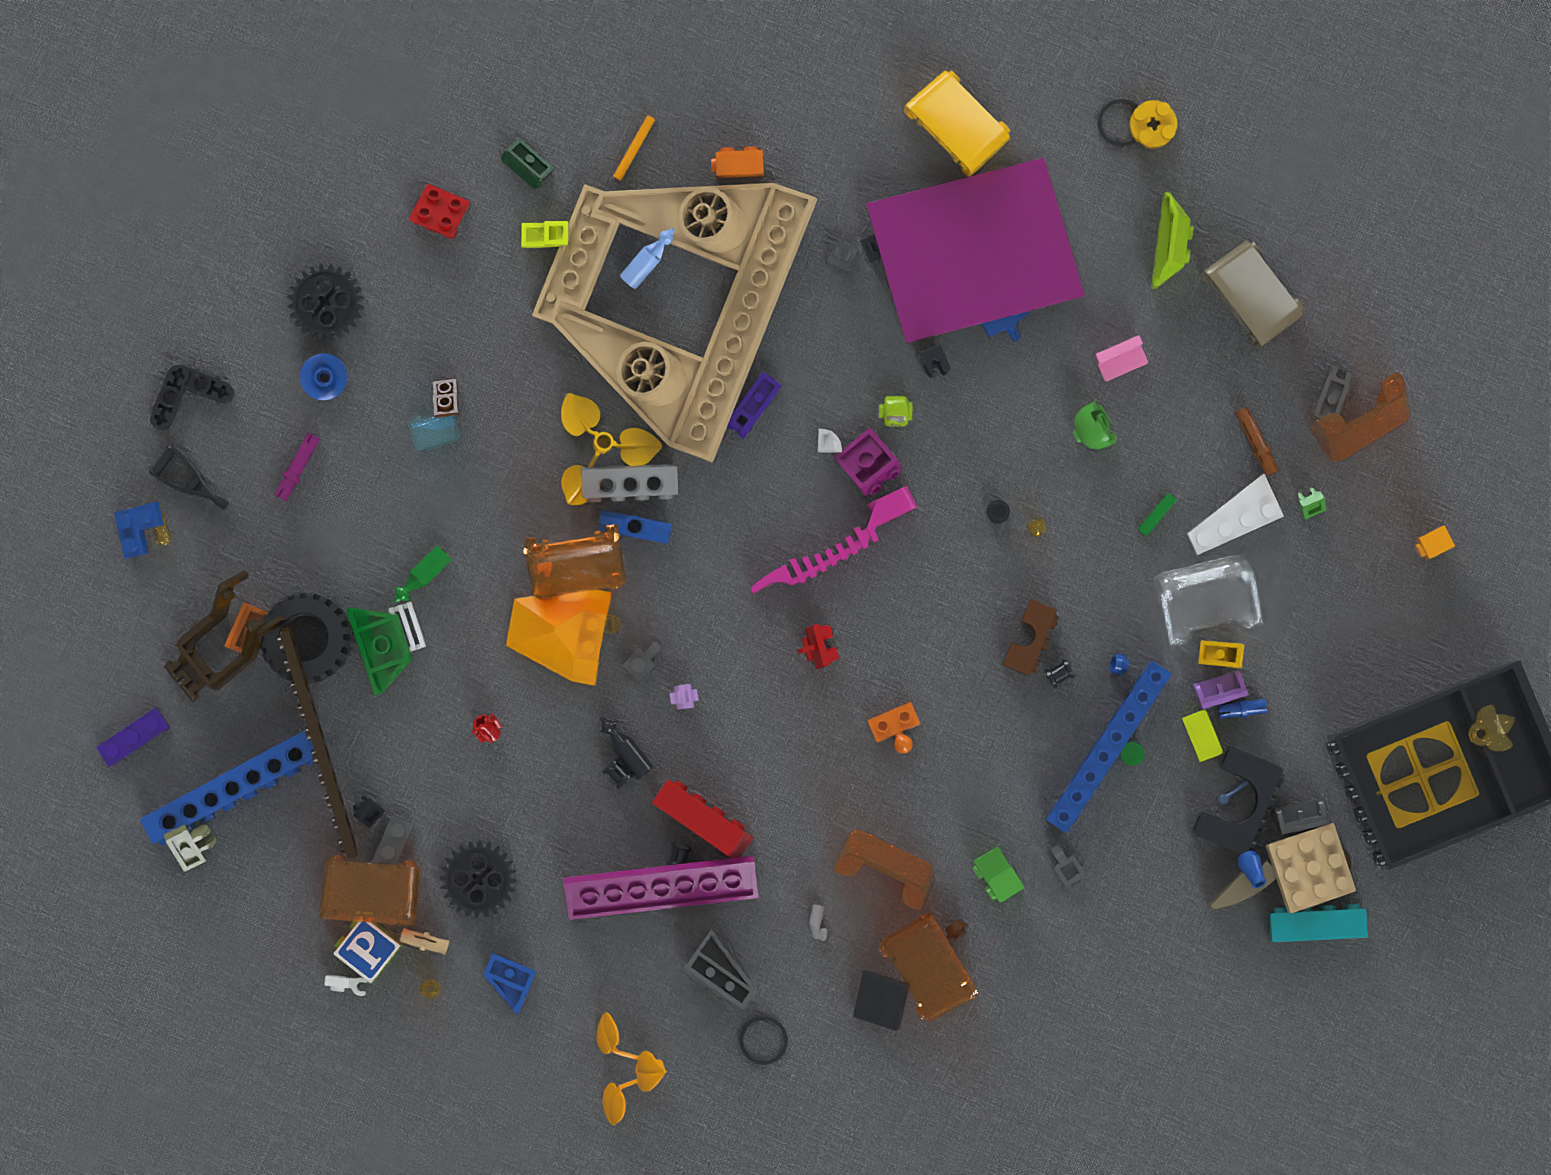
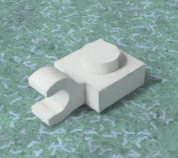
[325,975,368,996]

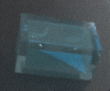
[407,415,463,453]

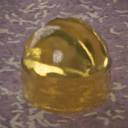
[1026,517,1047,537]
[604,614,621,634]
[420,979,441,999]

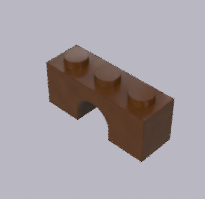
[1002,599,1059,676]

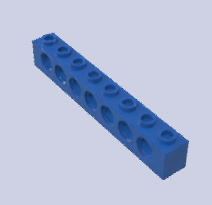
[1045,661,1172,833]
[140,730,315,846]

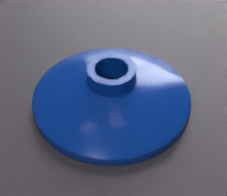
[300,353,348,401]

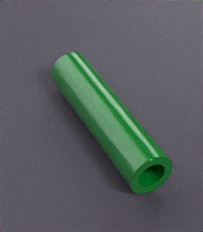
[1138,493,1177,537]

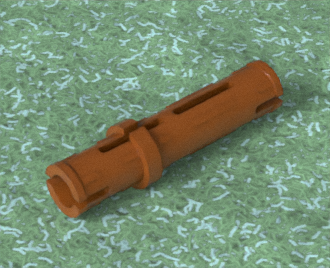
[1235,406,1280,477]

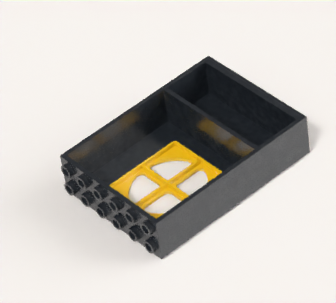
[1326,660,1551,870]

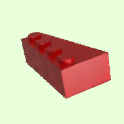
[652,779,754,858]

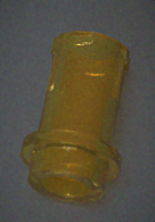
[153,514,173,546]

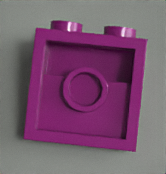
[834,428,902,497]

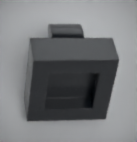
[861,235,881,262]
[353,796,385,828]

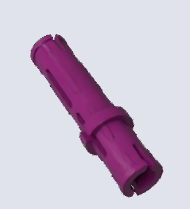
[274,432,321,502]

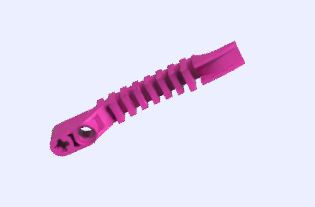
[750,486,918,594]

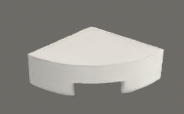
[818,429,842,453]

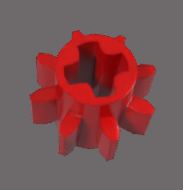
[471,714,502,743]

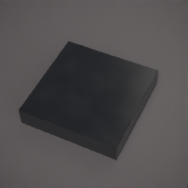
[853,970,910,1031]

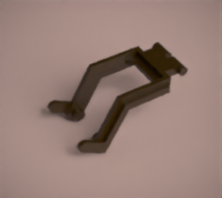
[164,570,286,702]

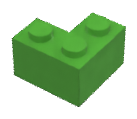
[972,846,1025,903]

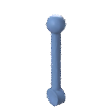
[1219,780,1249,804]

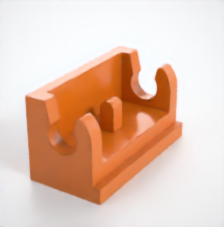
[224,602,268,653]

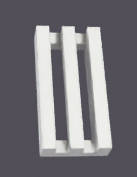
[389,601,426,652]

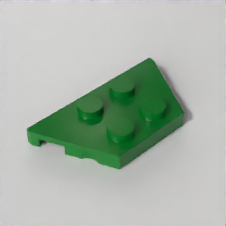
[346,608,413,696]

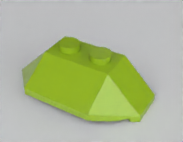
[1151,192,1194,289]

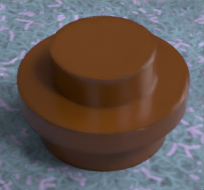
[945,919,968,941]

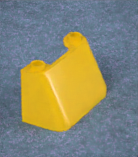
[903,70,1010,177]

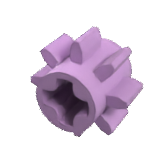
[669,684,699,710]

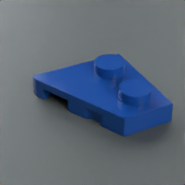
[483,953,537,1014]

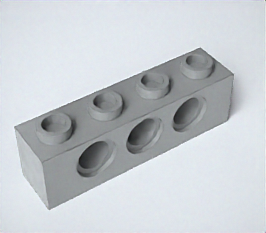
[581,464,678,502]

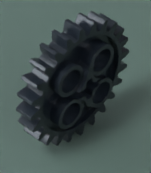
[287,264,365,341]
[439,840,517,918]

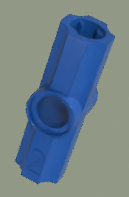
[598,510,672,544]

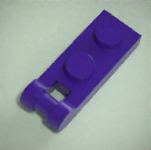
[727,372,782,439]

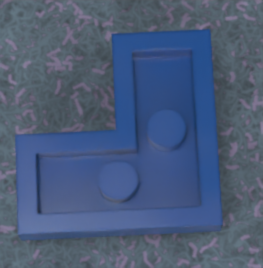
[114,502,164,559]

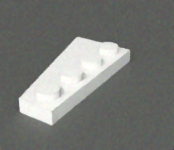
[1187,474,1284,556]

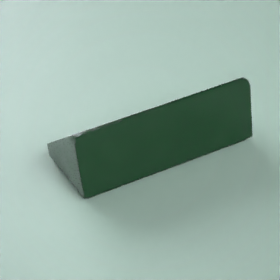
[501,138,554,189]

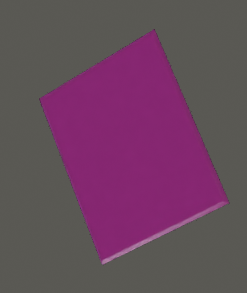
[866,158,1085,343]

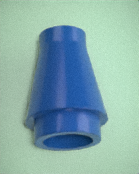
[1238,851,1266,888]

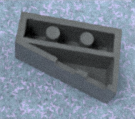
[682,929,756,1012]

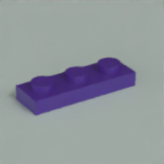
[96,708,170,767]

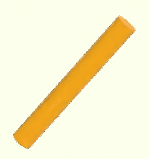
[613,115,655,181]

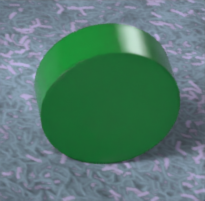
[1120,742,1144,766]

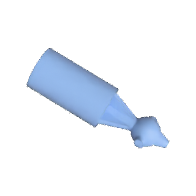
[620,228,675,289]

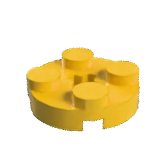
[1129,100,1177,149]

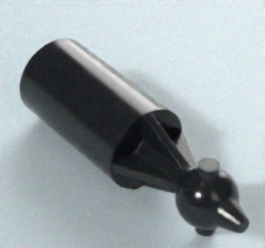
[600,717,654,780]

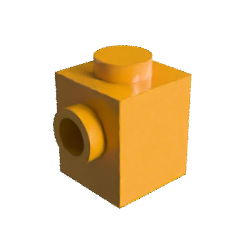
[1415,525,1455,560]

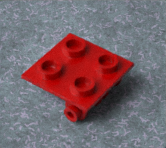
[408,183,471,239]

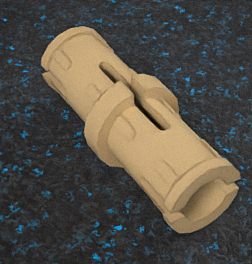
[399,928,450,955]

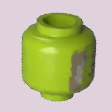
[879,396,913,427]

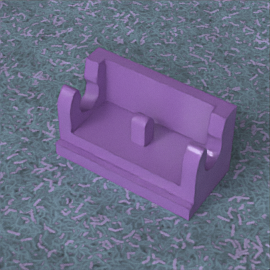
[1193,670,1248,710]

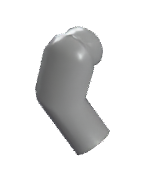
[809,905,828,941]

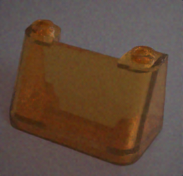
[1309,371,1411,462]
[524,524,627,600]
[832,830,935,912]
[319,855,421,925]
[879,911,979,1023]

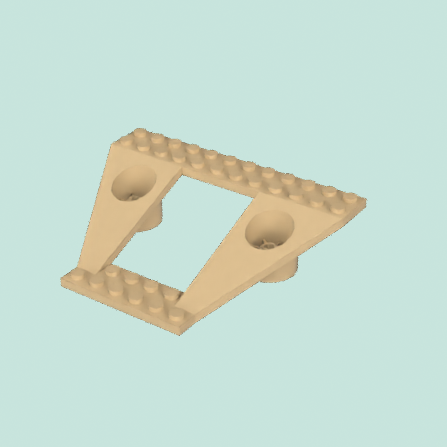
[532,183,817,463]

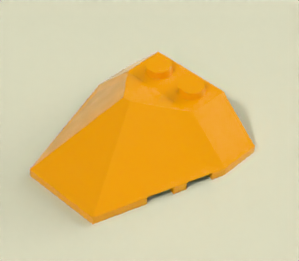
[506,588,612,686]

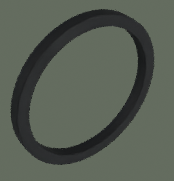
[1098,99,1138,147]
[740,1016,788,1065]

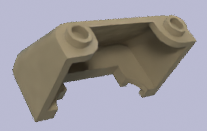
[1200,240,1304,351]

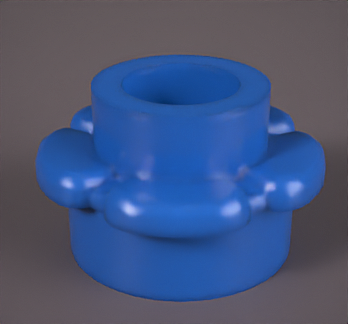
[1110,653,1129,676]

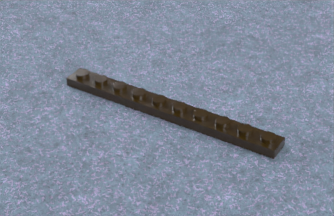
[277,626,358,859]

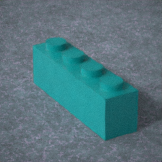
[1268,904,1368,942]

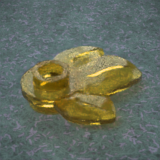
[1469,705,1514,752]

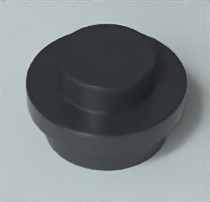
[986,500,1010,524]

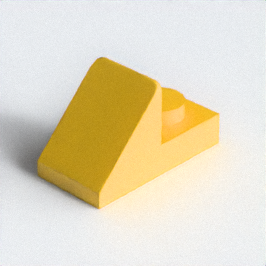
[1198,640,1244,668]

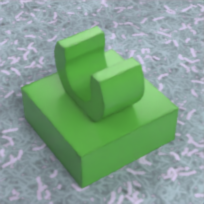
[1298,488,1326,520]

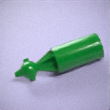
[393,545,452,603]

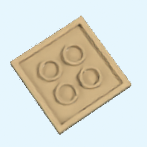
[1266,823,1356,914]

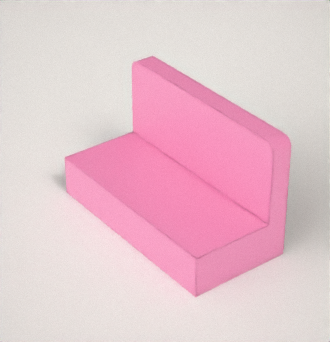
[1094,335,1148,382]

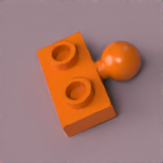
[867,702,921,754]

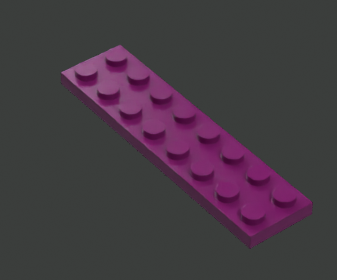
[563,856,759,920]

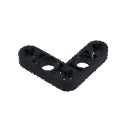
[150,364,234,430]

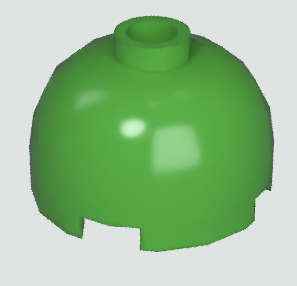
[1073,401,1117,450]

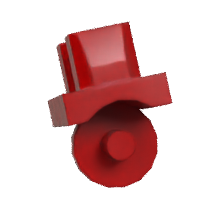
[797,624,839,669]

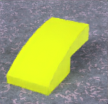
[521,221,568,248]

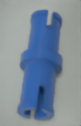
[1217,698,1267,719]

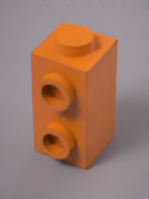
[711,146,764,179]

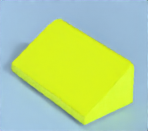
[1182,709,1223,762]

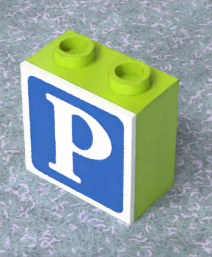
[334,915,403,983]

